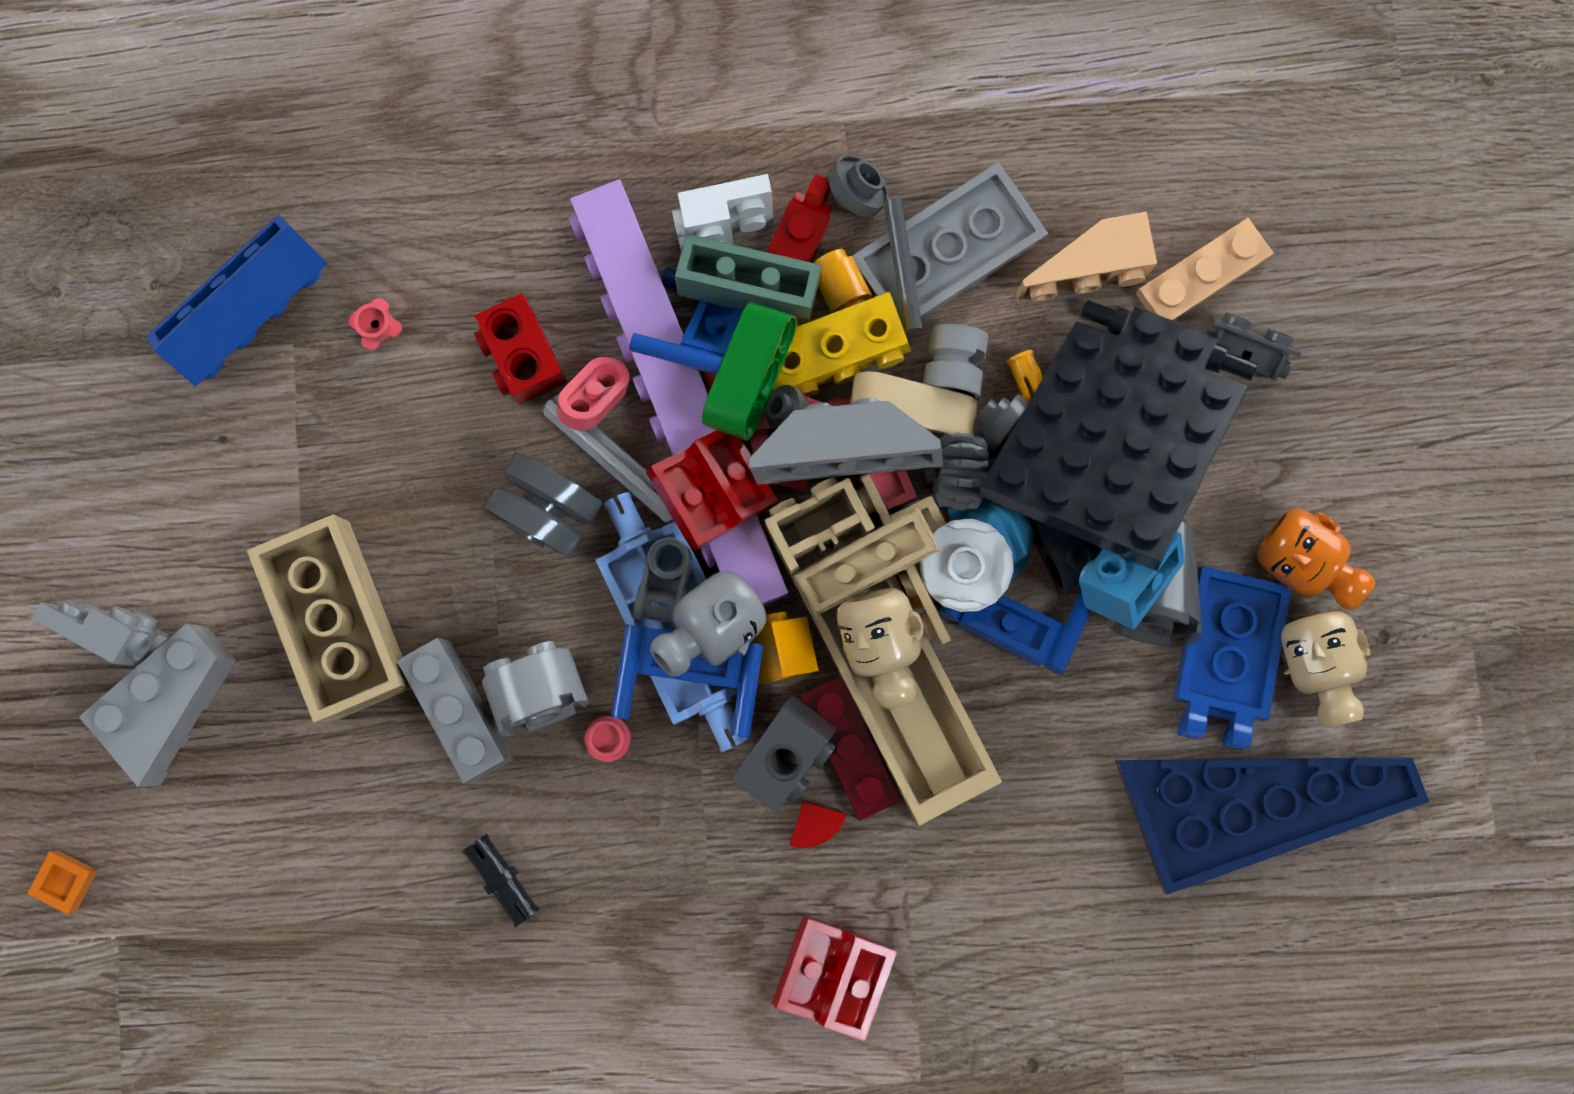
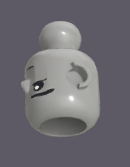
[650,571,766,677]

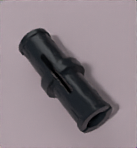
[462,834,540,928]

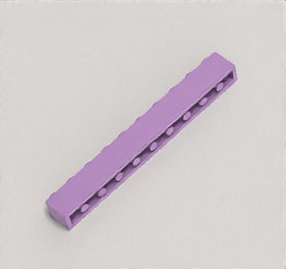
[568,179,789,606]

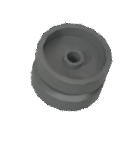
[482,452,603,559]

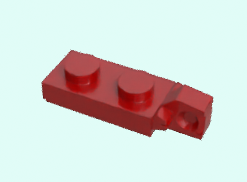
[766,174,833,263]

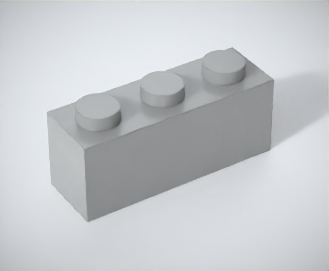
[397,638,514,784]

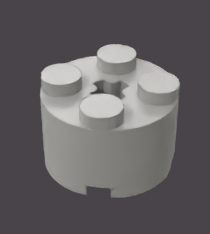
[482,641,589,737]

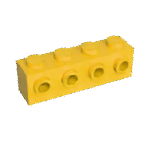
[765,292,911,409]

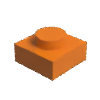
[27,850,98,915]

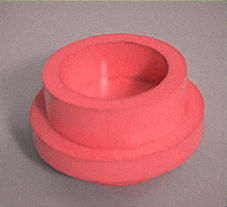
[585,716,631,762]

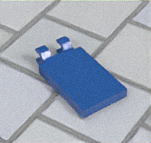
[1173,566,1292,750]

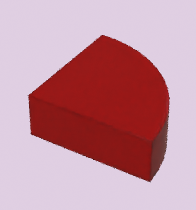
[789,801,847,848]

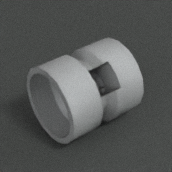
[923,324,989,400]

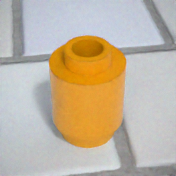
[814,249,872,314]

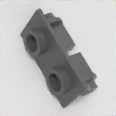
[1206,312,1302,380]

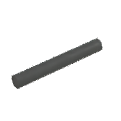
[884,198,923,333]

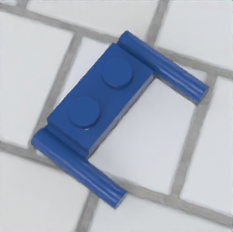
[629,267,743,374]
[938,590,1091,675]
[610,624,764,738]

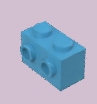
[1079,532,1185,630]

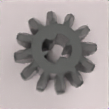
[932,433,989,511]

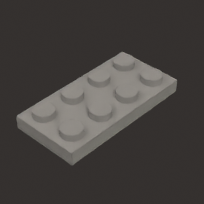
[852,162,1048,330]

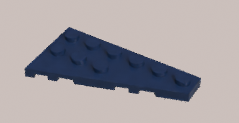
[1115,757,1430,894]

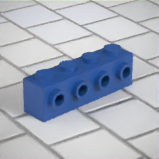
[146,214,328,386]

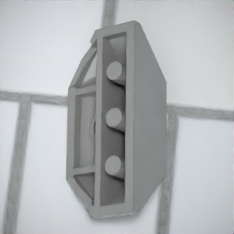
[749,398,943,485]

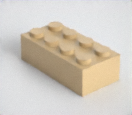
[247,514,412,723]

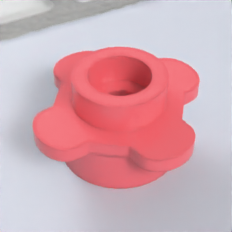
[349,298,402,351]

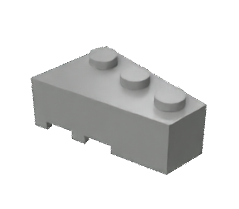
[79,623,236,787]

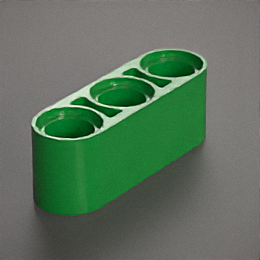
[702,301,797,441]

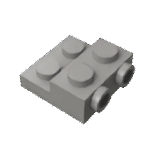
[31,600,170,666]

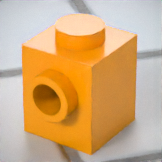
[750,612,819,684]

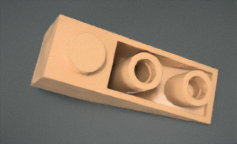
[1016,212,1157,302]

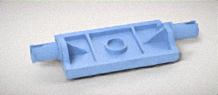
[596,492,748,753]

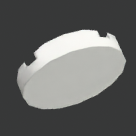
[920,519,1014,612]

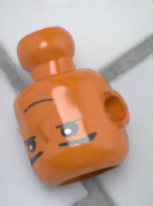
[1257,508,1376,610]

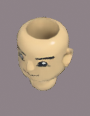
[837,588,923,709]
[1280,611,1370,728]

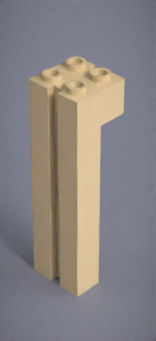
[764,477,1002,826]

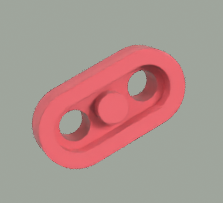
[557,357,630,431]

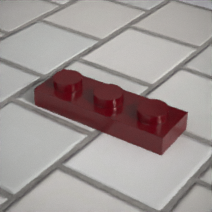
[800,676,901,821]

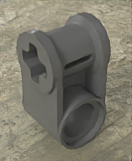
[633,537,693,629]

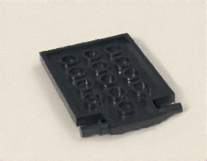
[979,300,1258,571]

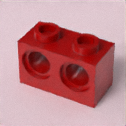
[473,293,567,405]

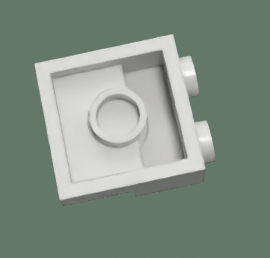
[672,174,773,251]

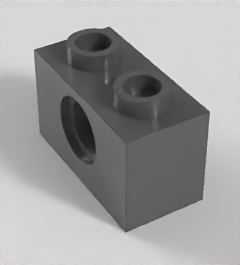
[731,695,837,813]

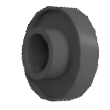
[828,154,889,218]
[975,394,1029,456]

